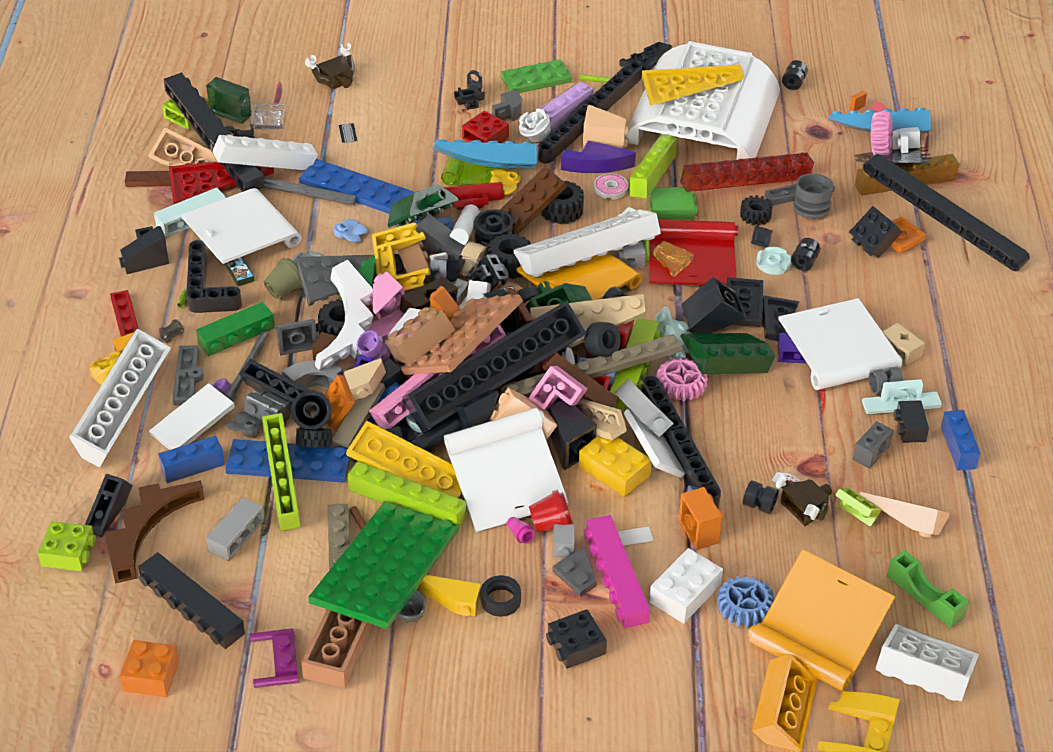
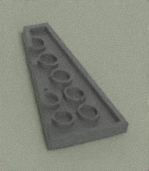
[296,254,404,306]

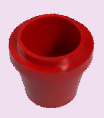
[528,489,573,532]

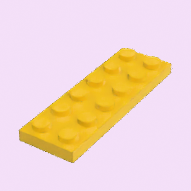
[346,421,462,499]

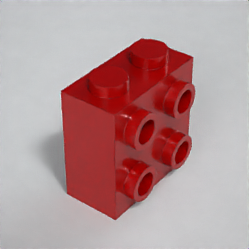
[462,110,509,143]

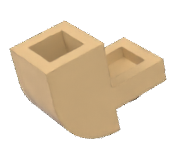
[459,241,488,279]

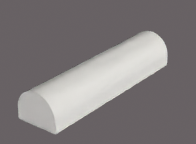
[450,205,480,245]

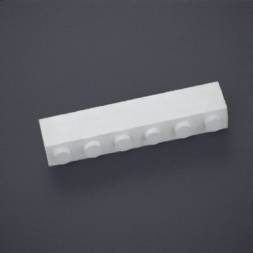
[213,135,318,170]

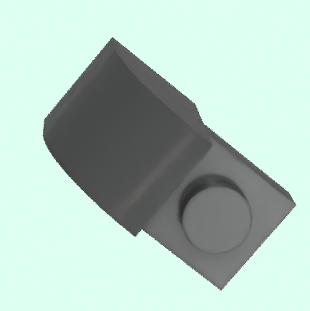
[492,90,522,121]

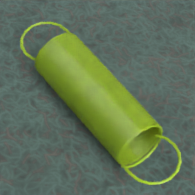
[177,288,187,310]

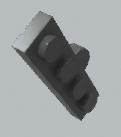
[173,345,204,405]

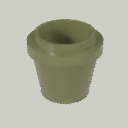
[263,258,303,300]

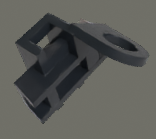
[454,70,485,110]
[467,254,509,286]

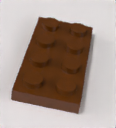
[500,166,567,234]

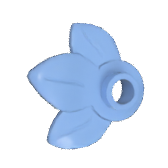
[334,219,369,243]

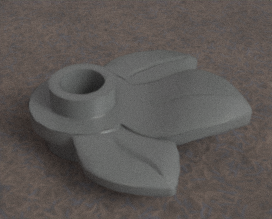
[226,412,263,437]

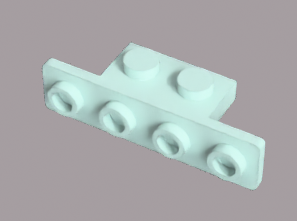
[655,306,690,361]
[862,379,942,414]

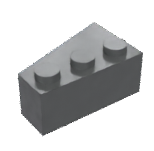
[415,214,468,259]

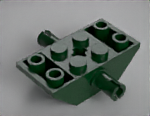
[387,185,458,228]
[525,281,592,315]

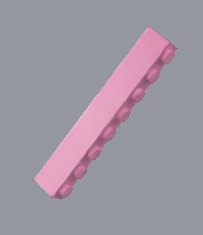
[369,324,506,429]

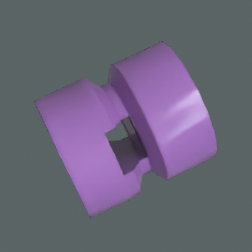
[356,330,391,363]

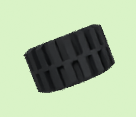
[541,180,584,224]
[488,233,531,279]
[318,299,345,336]

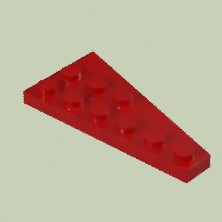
[169,162,274,204]

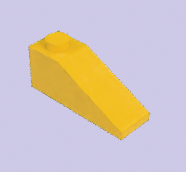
[418,575,481,617]

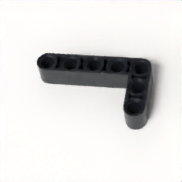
[186,240,242,313]

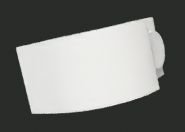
[893,127,920,153]

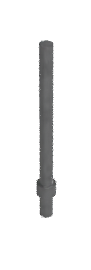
[224,332,268,402]

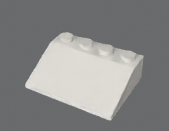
[875,624,979,701]

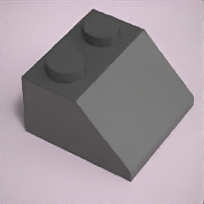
[275,319,317,356]

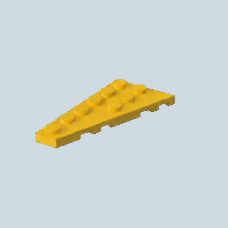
[642,65,744,106]

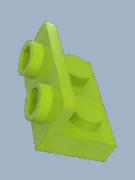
[835,488,882,526]

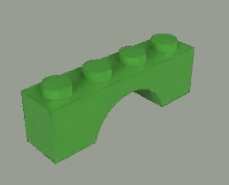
[887,550,969,628]

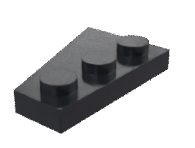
[619,42,672,71]
[762,295,799,341]

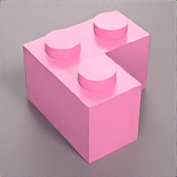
[529,365,588,410]

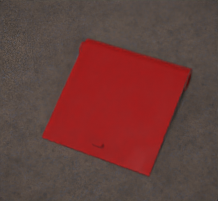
[649,219,738,286]

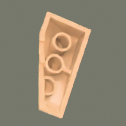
[148,128,218,166]
[860,492,950,538]

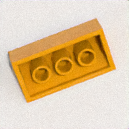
[752,654,817,752]

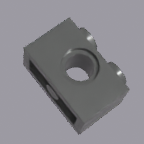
[853,421,894,469]

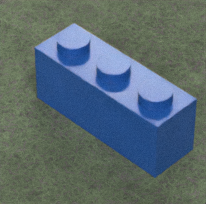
[941,410,981,471]
[158,435,225,483]

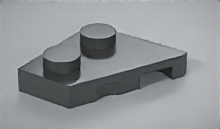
[553,547,596,597]

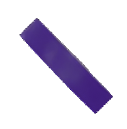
[561,141,636,173]

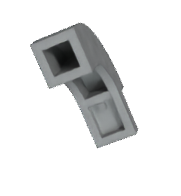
[282,361,347,388]
[615,379,673,437]

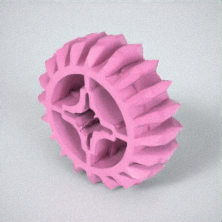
[871,111,893,155]
[656,357,708,403]

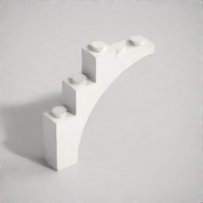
[315,260,373,371]

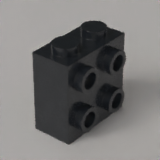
[849,206,902,258]
[546,609,607,669]

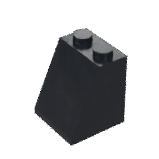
[681,277,747,333]
[550,400,597,470]

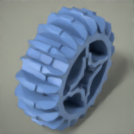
[717,574,775,629]

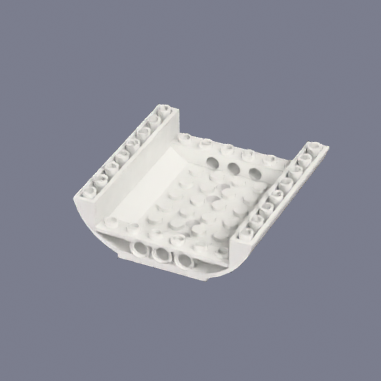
[625,41,780,168]

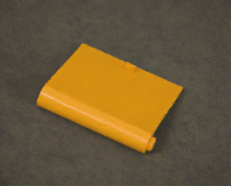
[517,251,642,300]
[748,549,895,692]

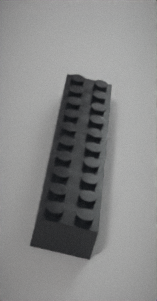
[402,301,587,433]

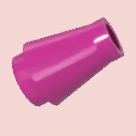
[506,517,535,544]

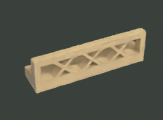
[574,398,627,440]

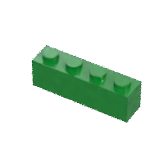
[196,302,275,356]

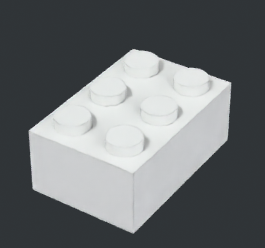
[649,548,723,623]

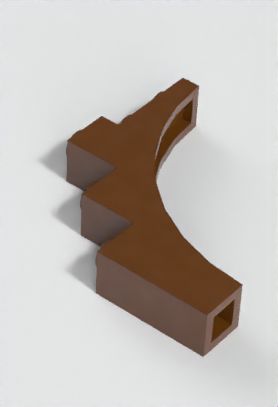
[105,480,205,584]

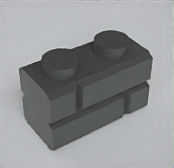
[244,388,291,422]

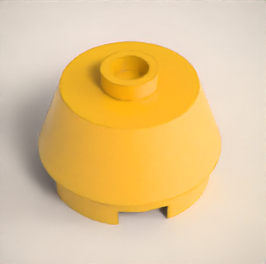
[89,351,121,386]

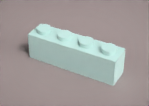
[154,188,226,237]

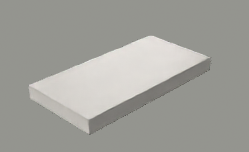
[149,383,235,450]
[624,409,686,477]

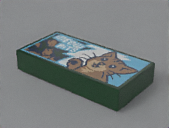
[225,257,255,286]

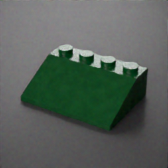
[680,333,775,374]

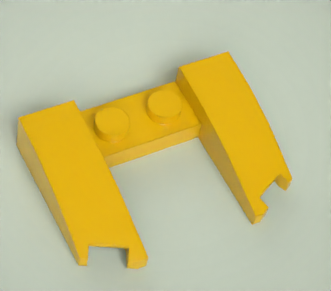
[372,223,430,293]
[818,691,900,752]

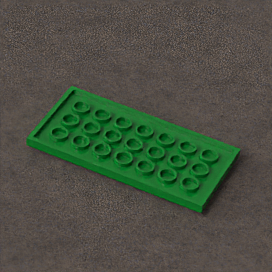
[308,501,459,629]

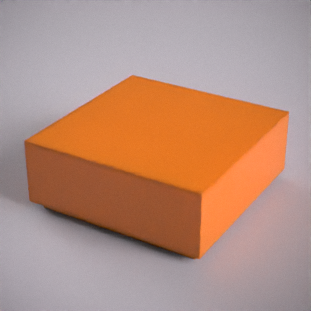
[849,91,867,111]

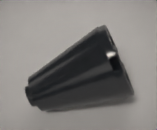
[291,390,331,430]

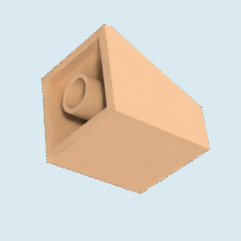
[583,105,629,149]
[489,388,557,440]

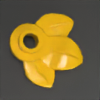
[490,169,521,195]

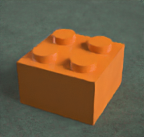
[679,487,723,550]
[120,640,179,697]

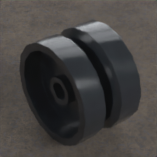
[474,209,513,247]

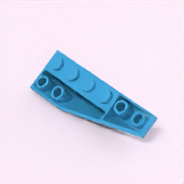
[828,108,931,133]
[433,139,537,169]

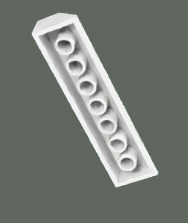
[514,209,661,277]
[69,329,171,468]

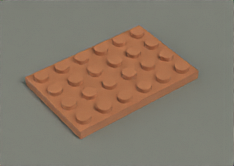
[401,294,523,375]

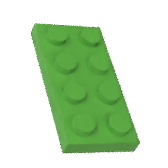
[501,59,572,93]

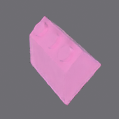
[373,271,406,320]

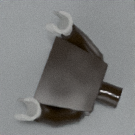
[305,43,355,89]
[772,472,832,526]

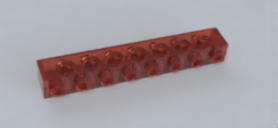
[680,152,814,192]

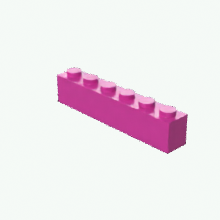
[584,515,650,628]

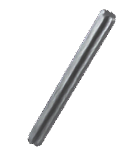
[263,177,356,205]

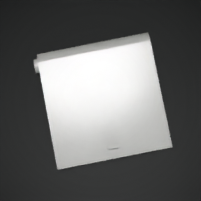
[181,188,302,264]
[779,298,903,390]
[444,408,569,533]

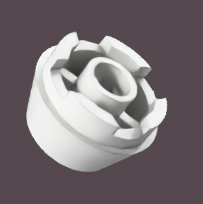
[519,109,551,142]

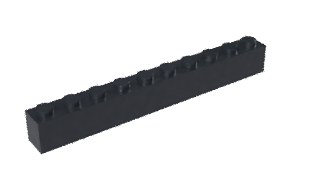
[164,72,264,192]

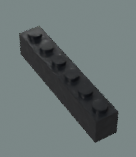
[138,552,245,649]

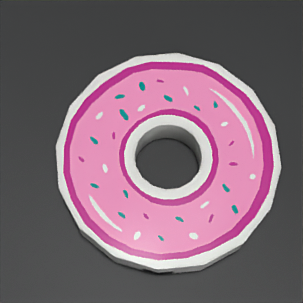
[594,174,628,200]

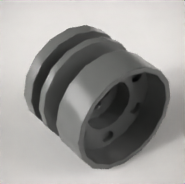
[794,174,833,219]

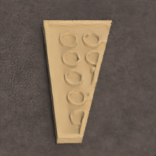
[530,294,646,353]

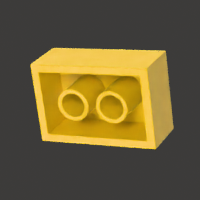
[579,436,651,497]

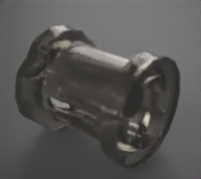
[159,319,184,343]

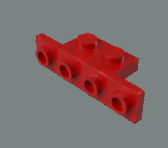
[443,182,503,210]

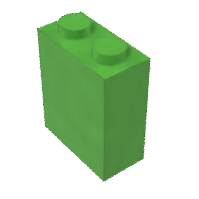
[649,187,698,220]

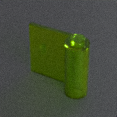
[441,157,499,186]

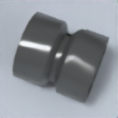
[869,366,903,395]

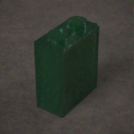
[206,77,252,124]

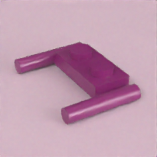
[250,628,299,688]

